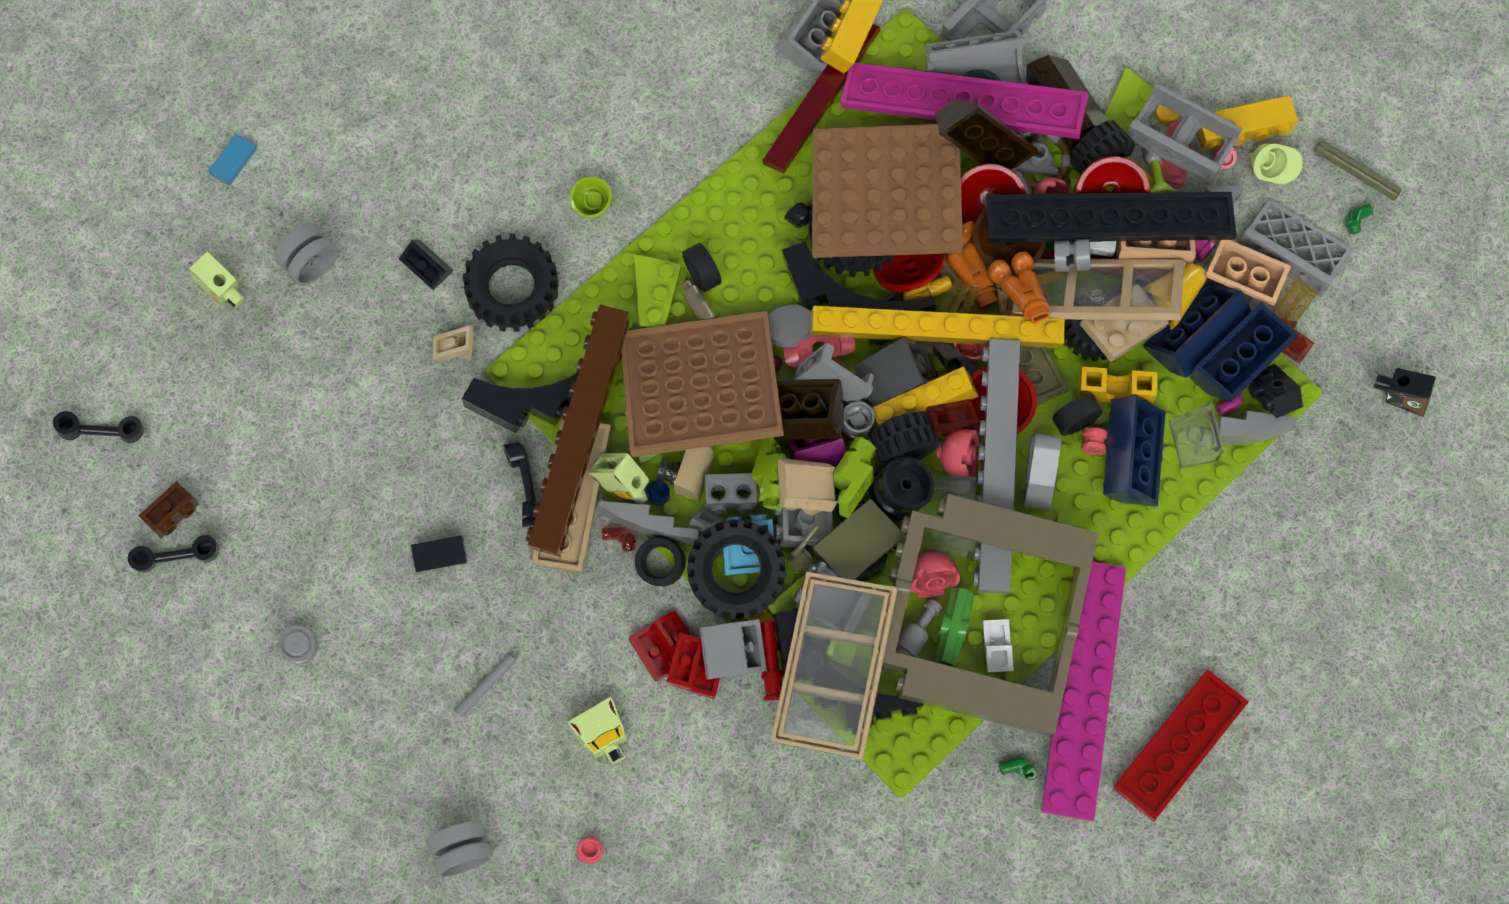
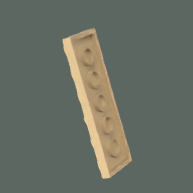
[532,417,612,573]

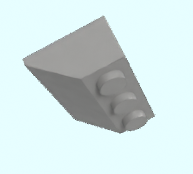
[776,0,842,71]

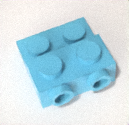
[723,514,774,575]

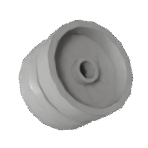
[274,223,338,286]
[426,820,493,877]

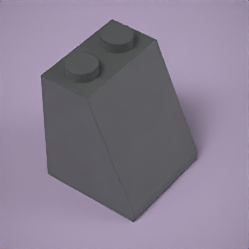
[854,337,939,408]

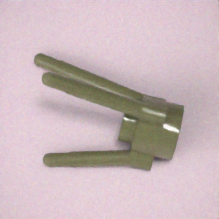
[787,525,825,574]

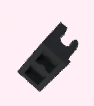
[411,535,467,573]

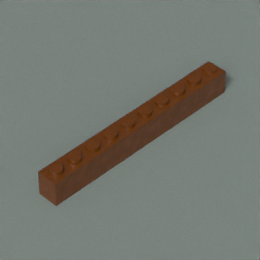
[526,304,631,557]

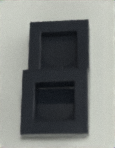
[932,342,978,377]

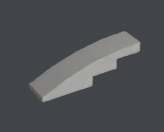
[598,501,699,545]

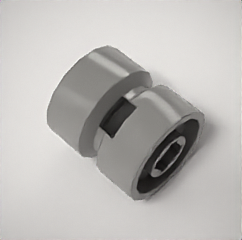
[1054,239,1091,272]
[842,401,875,443]

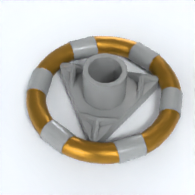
[1016,131,1071,191]

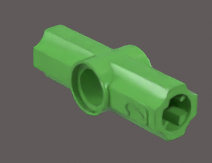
[934,588,974,668]

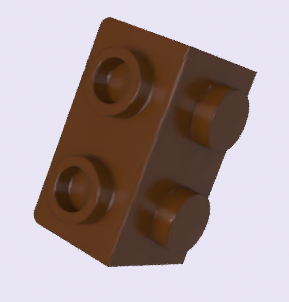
[138,481,199,539]

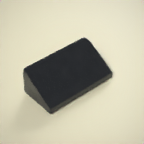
[399,240,454,290]

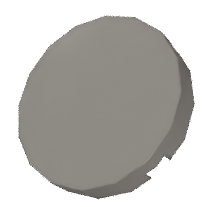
[768,304,811,348]

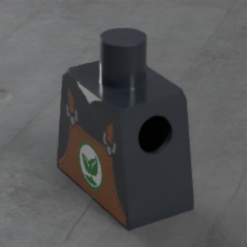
[1374,368,1436,417]

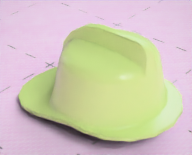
[1248,143,1303,184]

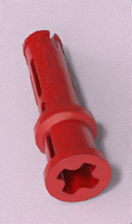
[760,621,784,701]

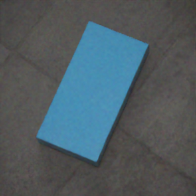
[208,134,257,186]

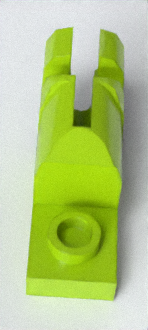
[751,437,788,510]
[834,437,876,519]

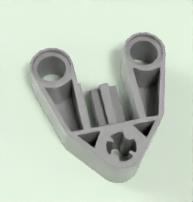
[1023,434,1061,511]

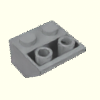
[700,619,767,679]

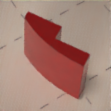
[628,610,691,682]
[666,633,720,699]

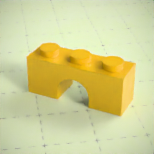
[1077,366,1157,404]

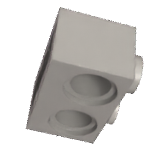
[705,473,757,514]

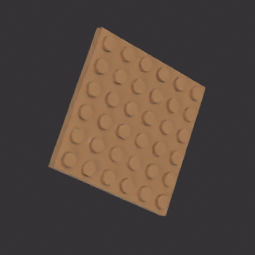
[812,124,963,258]
[621,311,784,458]

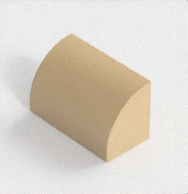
[674,447,714,501]

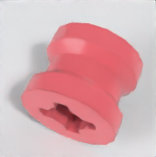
[1081,428,1108,455]

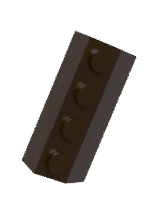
[1026,55,1108,151]
[935,100,1039,169]
[751,379,844,441]

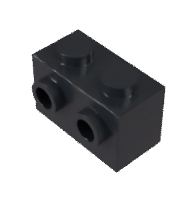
[1248,364,1303,418]

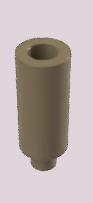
[681,280,718,321]

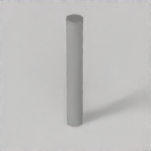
[455,654,516,717]

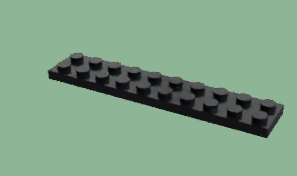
[984,192,1237,243]

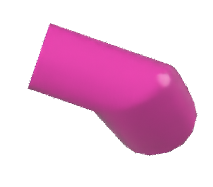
[1215,391,1243,417]

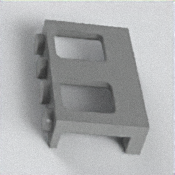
[941,0,1047,41]
[1127,83,1242,184]

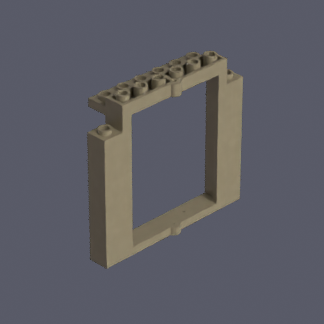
[871,494,1098,737]

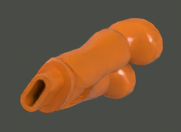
[946,221,998,309]
[988,251,1050,323]

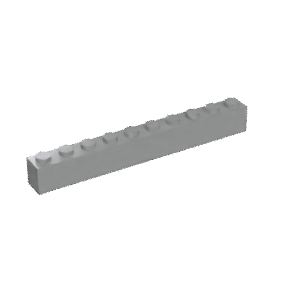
[973,339,1020,595]

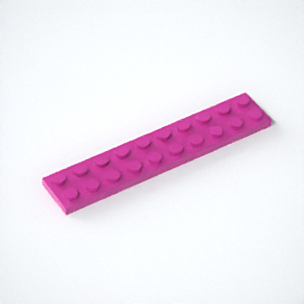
[840,63,1088,139]
[1041,561,1126,822]

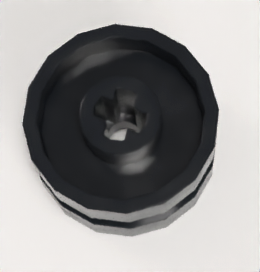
[869,456,935,521]

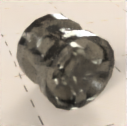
[656,457,682,486]

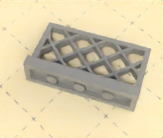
[1239,199,1353,297]

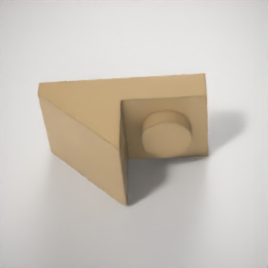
[432,325,473,362]

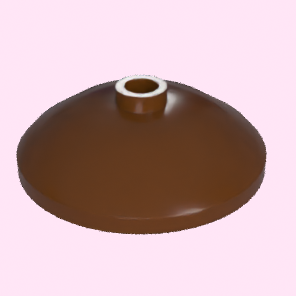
[973,209,1047,272]

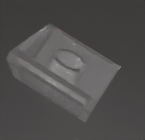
[1169,403,1225,468]

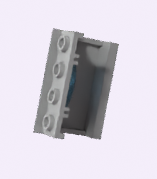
[924,30,1027,133]

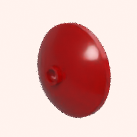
[1075,156,1150,194]
[961,163,1027,224]
[873,253,946,292]
[961,366,1037,435]

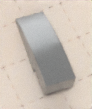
[1215,411,1297,445]

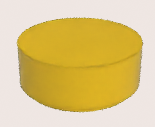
[1155,105,1179,125]

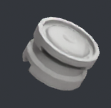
[278,625,318,665]

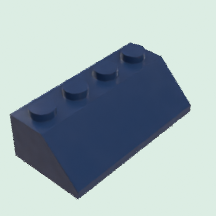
[1142,281,1252,378]
[1190,302,1299,402]
[1103,395,1166,507]

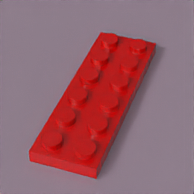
[1112,669,1249,822]

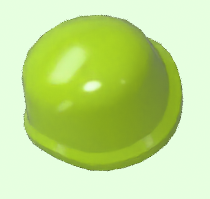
[570,177,613,219]

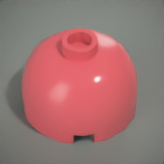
[937,429,980,480]
[910,550,960,598]

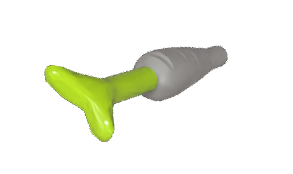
[1142,121,1177,193]

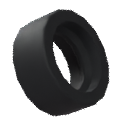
[682,243,722,292]
[1052,394,1103,436]
[635,537,686,587]

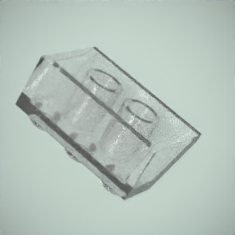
[921,476,976,559]

